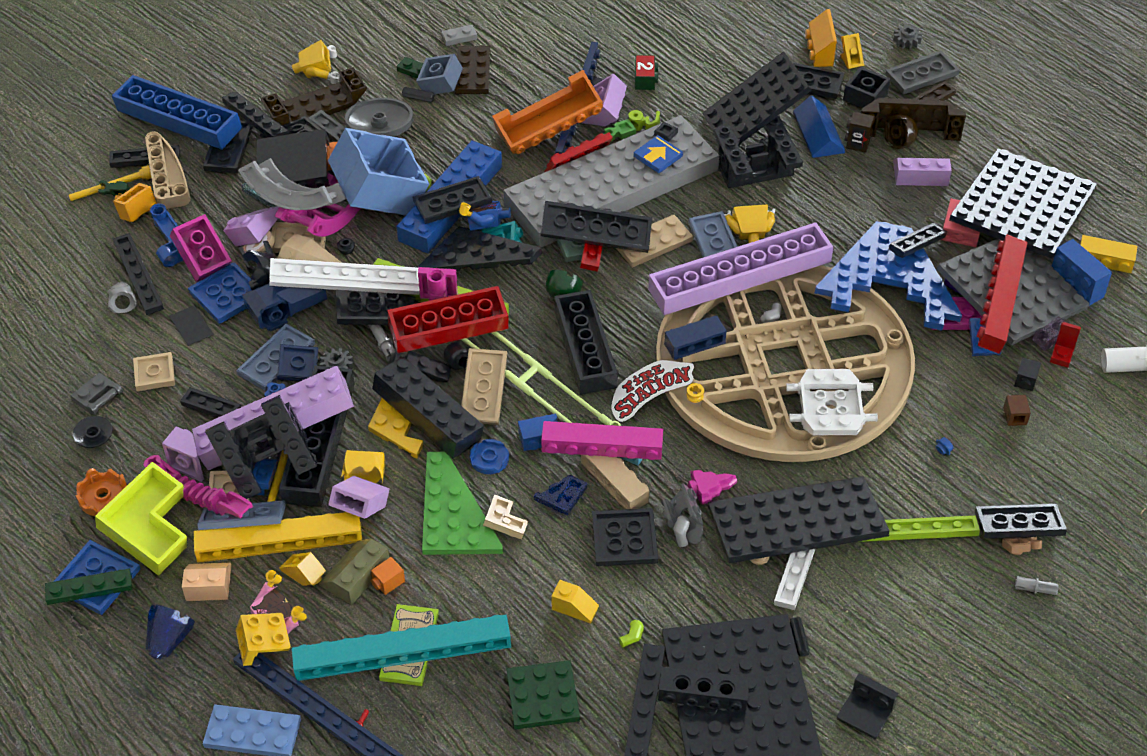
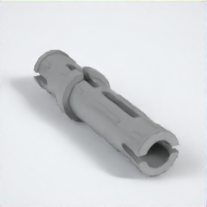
[368,325,395,361]

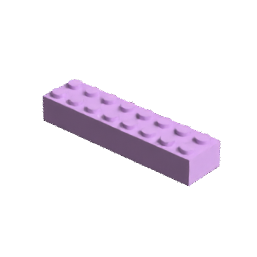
[192,366,354,470]

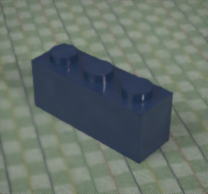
[664,315,727,360]

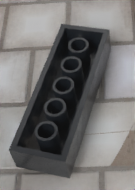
[554,290,618,395]
[372,357,484,459]

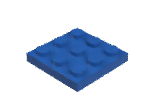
[188,262,259,324]
[53,540,141,615]

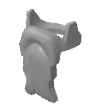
[108,282,137,313]

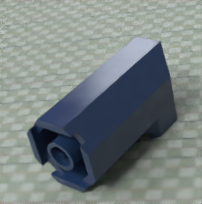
[242,283,327,331]

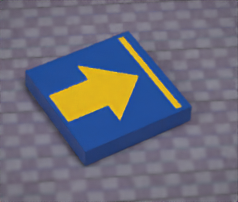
[633,135,683,173]

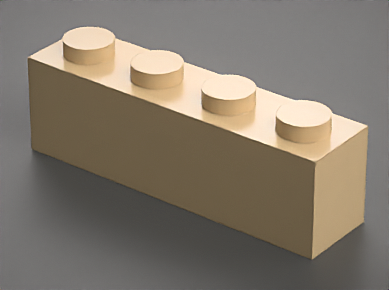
[581,455,650,509]

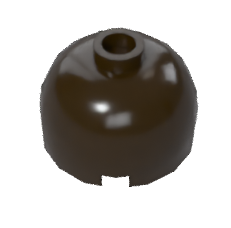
[884,115,918,150]

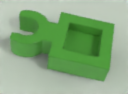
[604,119,636,141]

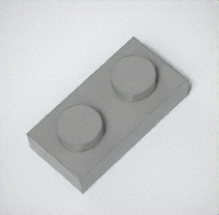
[442,25,477,46]

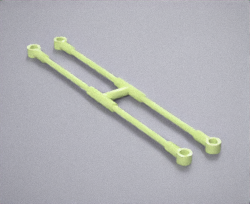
[461,331,621,426]

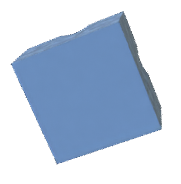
[328,128,429,215]

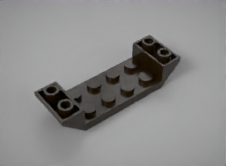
[260,67,367,125]
[861,98,966,141]

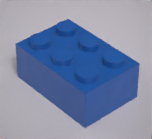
[1052,239,1112,306]

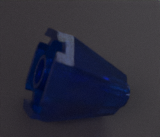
[146,605,195,660]

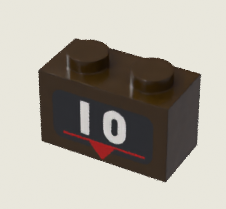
[844,112,874,153]

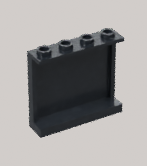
[257,129,330,198]

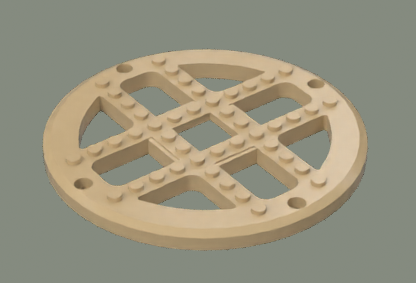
[656,265,915,462]

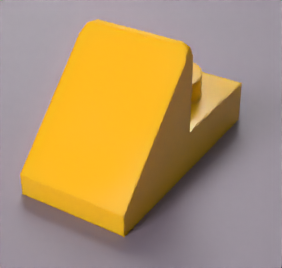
[840,33,864,69]

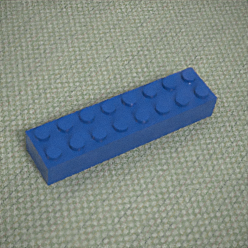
[112,75,242,149]
[396,140,502,254]

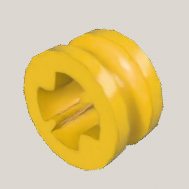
[686,383,704,403]

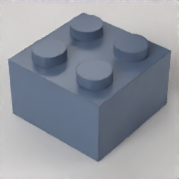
[416,54,463,95]

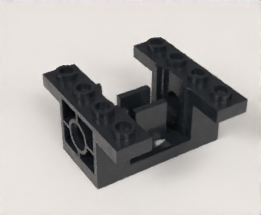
[713,116,803,189]
[205,395,317,499]

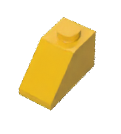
[279,552,326,586]
[551,580,599,624]

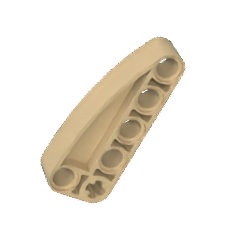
[145,132,191,209]

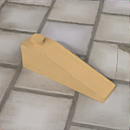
[277,233,342,263]

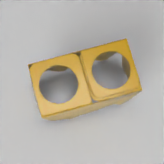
[341,450,386,484]

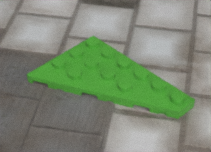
[422,452,503,555]

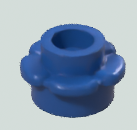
[935,437,954,455]

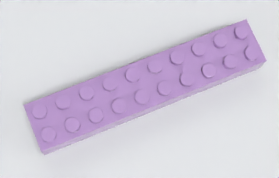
[648,223,833,315]

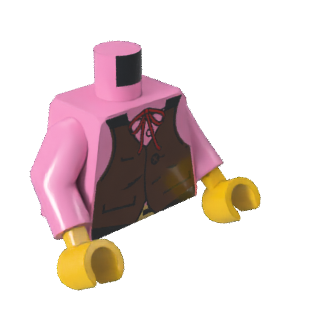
[250,570,307,634]

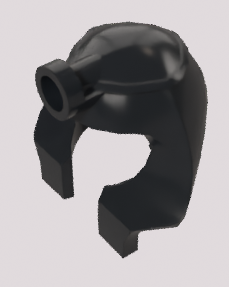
[239,241,276,290]

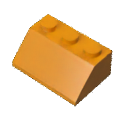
[805,9,837,67]

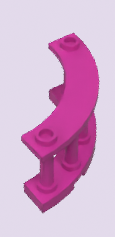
[275,173,361,237]

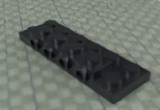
[540,201,652,253]

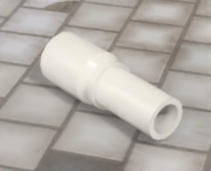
[1101,345,1147,373]

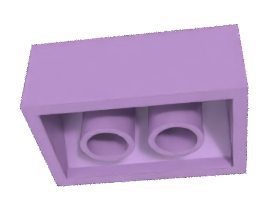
[582,74,627,126]
[893,158,952,186]

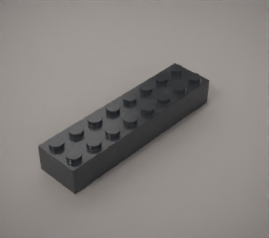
[279,366,355,507]

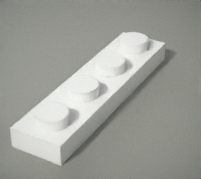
[774,549,815,610]

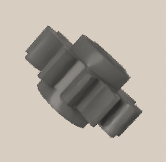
[893,25,922,49]
[320,348,354,369]

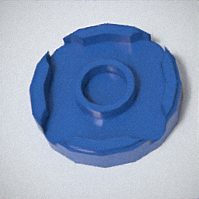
[470,439,509,474]

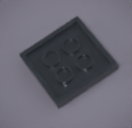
[592,508,658,566]

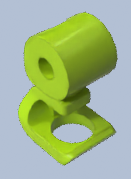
[628,110,660,131]

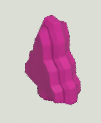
[688,470,737,504]

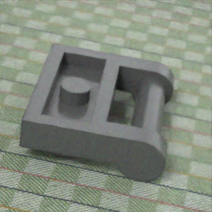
[70,372,123,415]

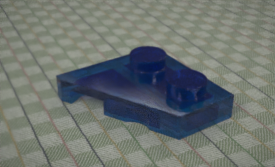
[534,475,587,516]

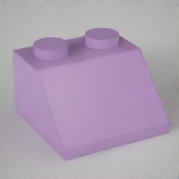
[162,427,204,482]

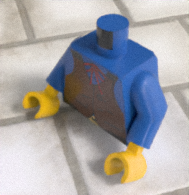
[459,201,511,230]

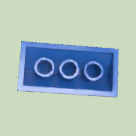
[793,95,845,158]

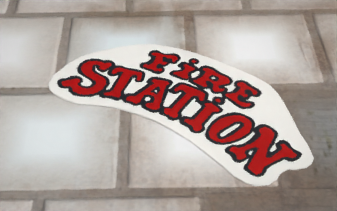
[612,360,694,422]

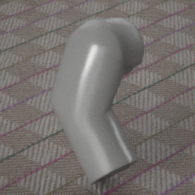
[760,303,781,323]
[673,515,690,547]

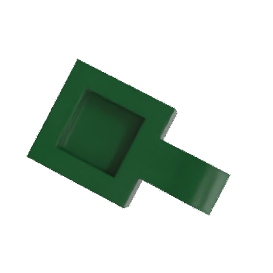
[98,180,130,196]

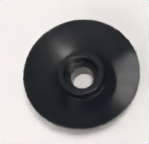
[73,416,113,448]

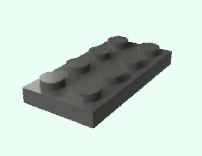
[885,51,960,95]

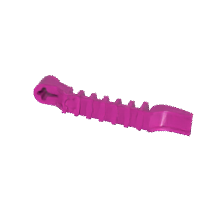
[143,455,253,519]

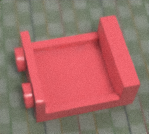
[941,198,980,247]

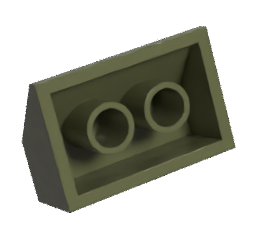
[318,538,390,605]

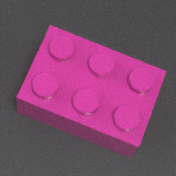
[170,214,232,283]

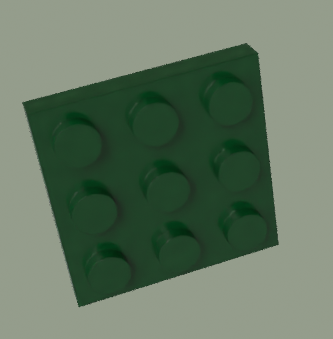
[506,660,580,730]

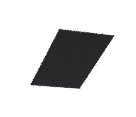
[169,305,214,346]

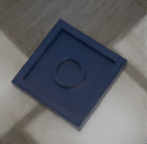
[277,344,318,381]

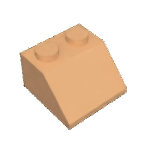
[182,563,231,601]

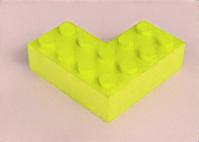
[95,462,187,576]

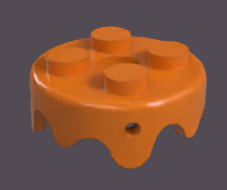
[75,468,127,516]

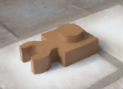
[1002,537,1042,555]

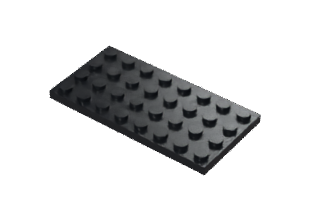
[708,476,890,563]

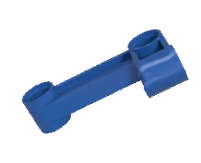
[150,204,183,267]

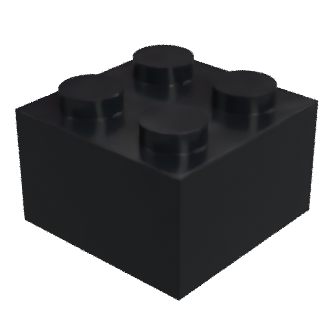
[843,67,891,108]

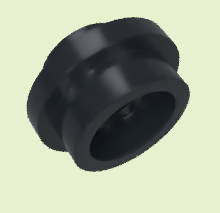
[337,238,355,255]

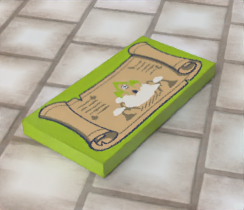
[379,604,439,686]

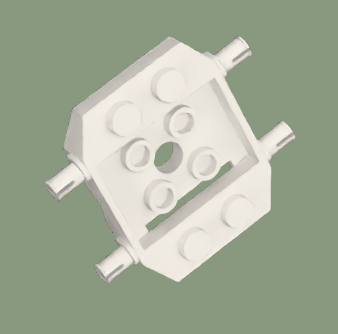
[786,369,878,435]

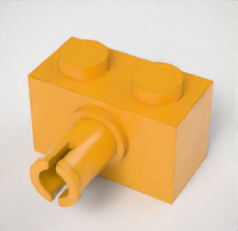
[113,183,157,222]

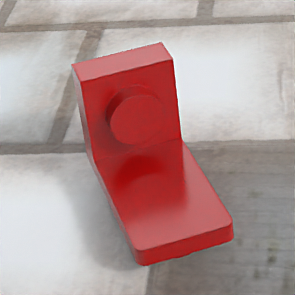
[1050,322,1081,368]

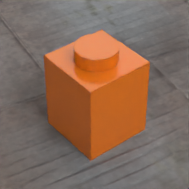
[371,557,405,595]

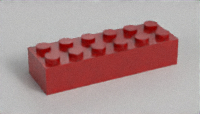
[387,286,509,353]

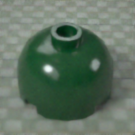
[545,270,583,301]

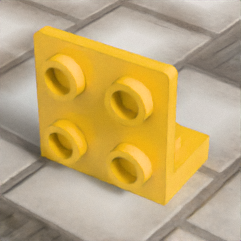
[236,613,291,666]

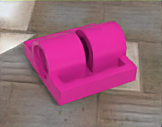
[418,267,458,301]

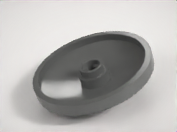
[345,98,413,137]

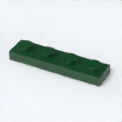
[45,568,133,605]

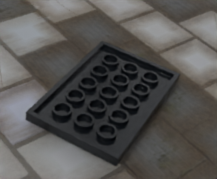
[702,51,812,145]

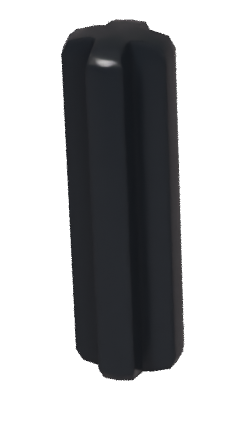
[402,87,434,102]
[790,617,810,657]

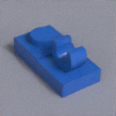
[252,459,278,496]

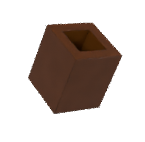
[1003,395,1031,426]

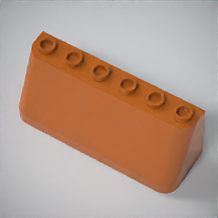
[492,70,603,154]

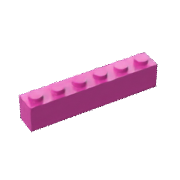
[541,421,663,460]

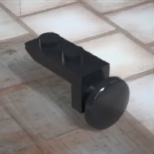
[388,350,451,383]

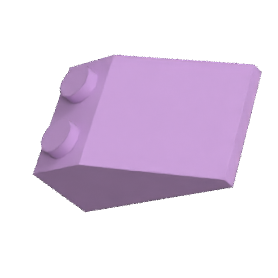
[223,206,279,246]

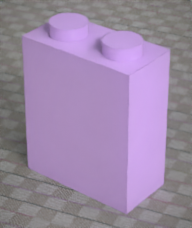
[329,476,390,519]

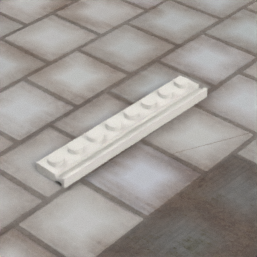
[269,258,420,295]

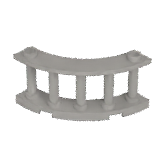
[238,158,347,210]

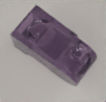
[1033,316,1065,351]

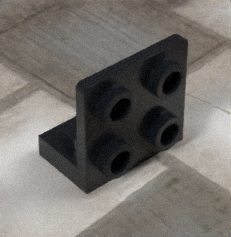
[837,673,899,739]

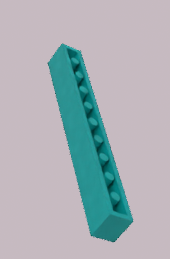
[292,614,511,681]

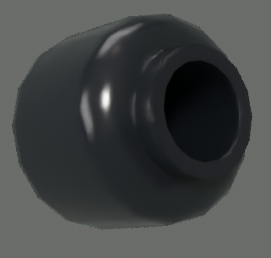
[443,342,469,370]

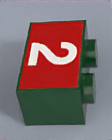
[635,55,658,90]

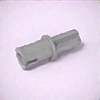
[1015,576,1058,595]

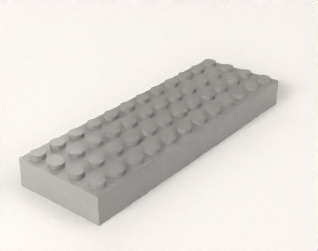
[503,115,719,247]

